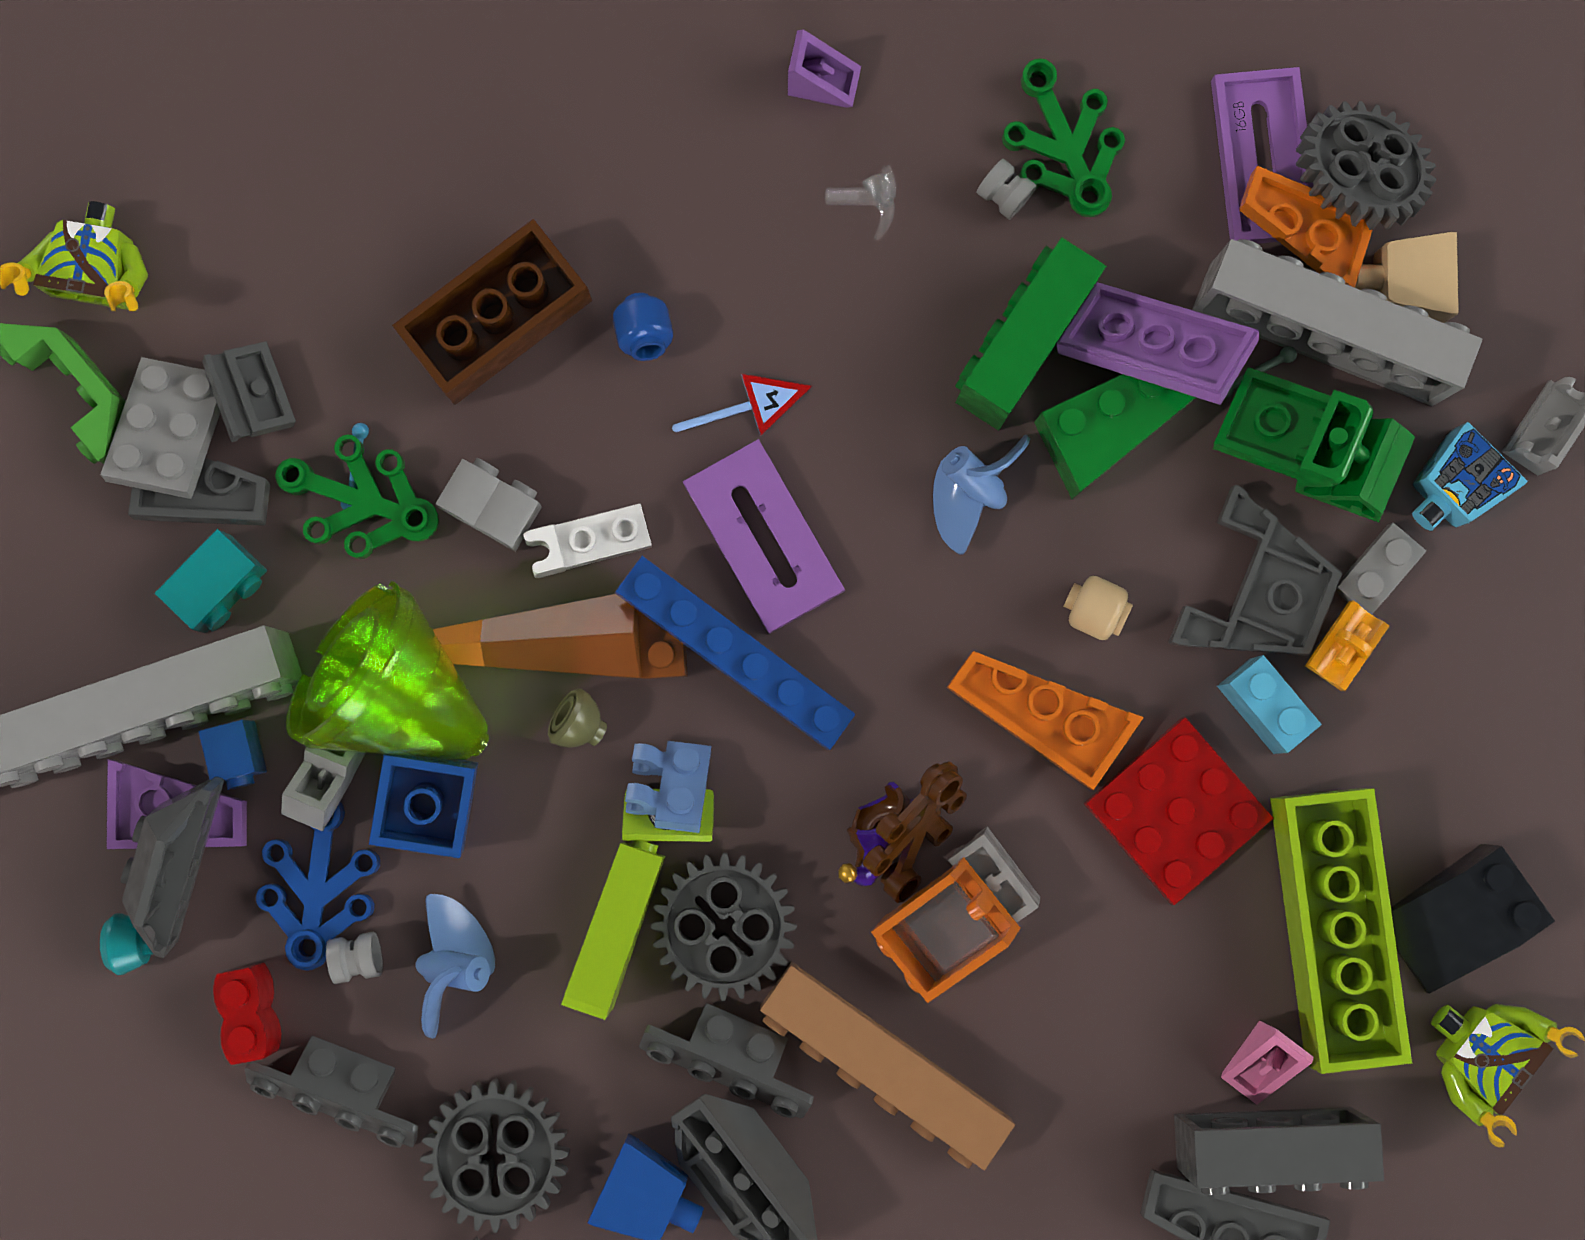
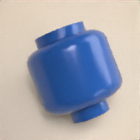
[613,293,673,361]

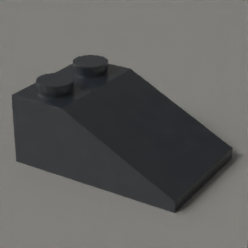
[1391,844,1555,994]

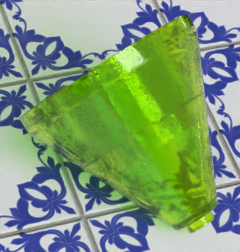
[286,581,489,760]

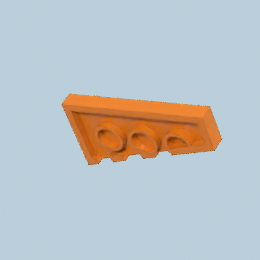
[946,651,1144,790]

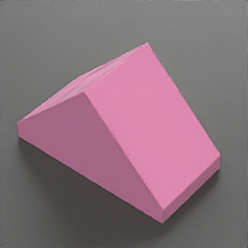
[1221,1021,1314,1105]

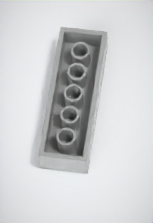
[1192,239,1483,406]

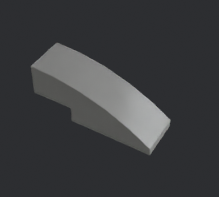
[281,686,387,831]

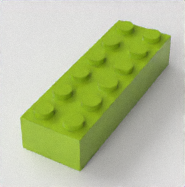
[1270,788,1412,1074]

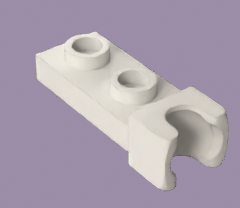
[523,503,652,578]

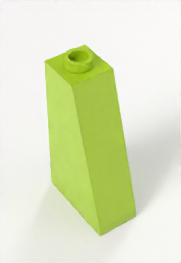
[561,841,666,1020]

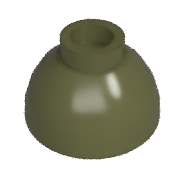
[548,688,607,748]

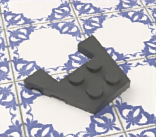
[1168,485,1342,656]

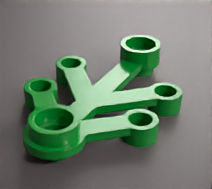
[1002,58,1125,217]
[275,435,439,559]

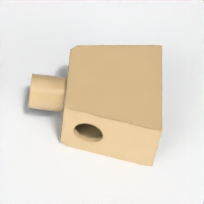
[1355,232,1458,323]

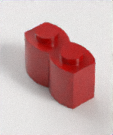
[213,962,281,1065]

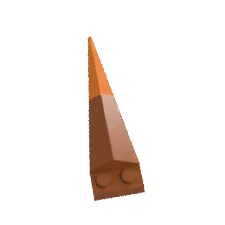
[331,594,688,679]

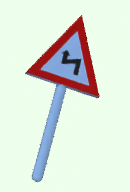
[672,374,812,436]

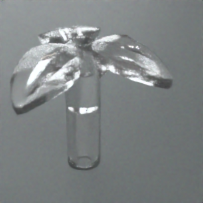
[825,165,897,239]

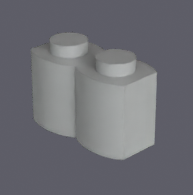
[436,458,542,552]

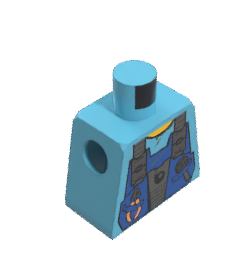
[1412,422,1528,531]

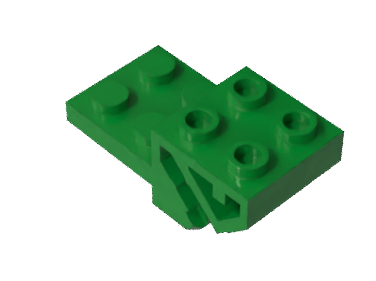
[1213,367,1415,522]

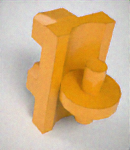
[1305,600,1390,691]

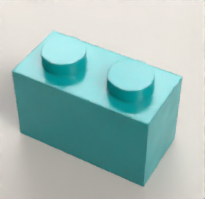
[154,529,268,633]

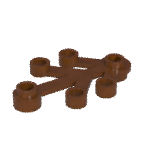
[863,762,967,903]

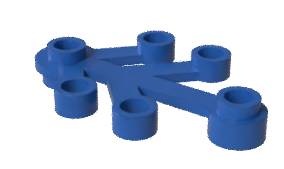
[256,802,380,970]

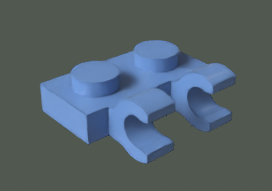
[625,741,711,833]

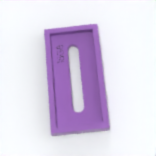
[1211,67,1314,244]
[683,439,845,634]

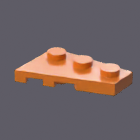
[1239,166,1372,288]

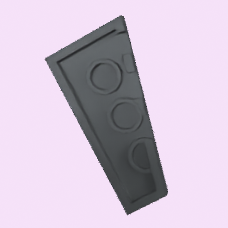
[1140,1169,1330,1240]

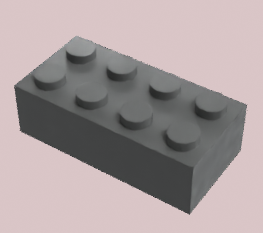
[1174,1107,1384,1195]

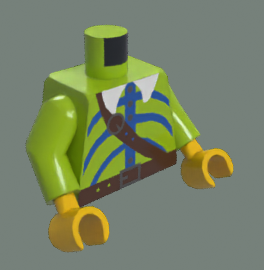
[0,201,148,311]
[1431,1004,1585,1147]

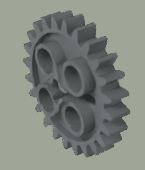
[1296,101,1436,230]
[651,853,797,1001]
[420,1078,570,1233]

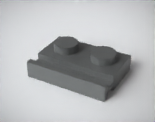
[202,341,296,442]

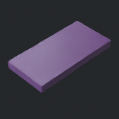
[1057,282,1259,405]

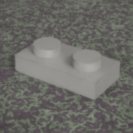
[1335,522,1426,615]

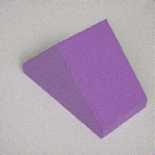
[788,29,861,108]

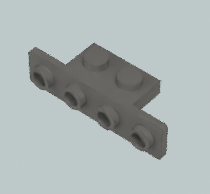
[639,1003,814,1118]
[245,1036,418,1148]

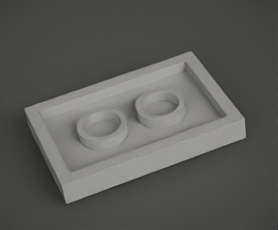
[100,357,220,499]

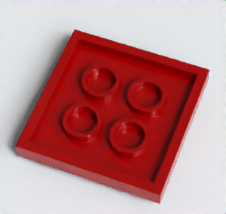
[1083,717,1273,906]

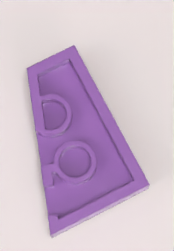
[107,759,247,849]

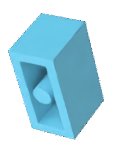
[1217,655,1322,754]

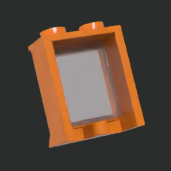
[871,857,1021,1003]

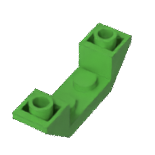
[0,323,126,464]

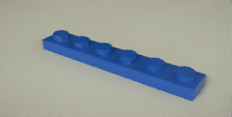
[615,556,855,750]

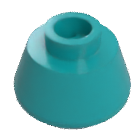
[100,913,153,975]

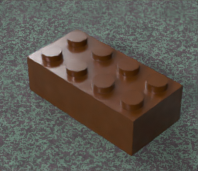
[392,219,593,405]

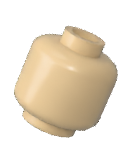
[1063,576,1133,640]

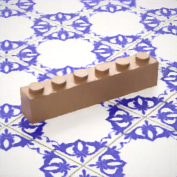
[760,961,1015,1171]

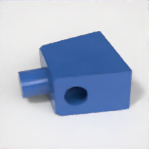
[588,1133,704,1240]

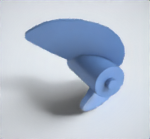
[933,435,1030,555]
[416,894,495,1039]

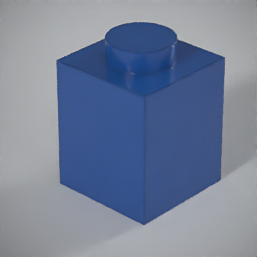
[199,720,267,790]

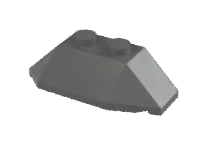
[121,777,224,958]
[671,1094,817,1240]

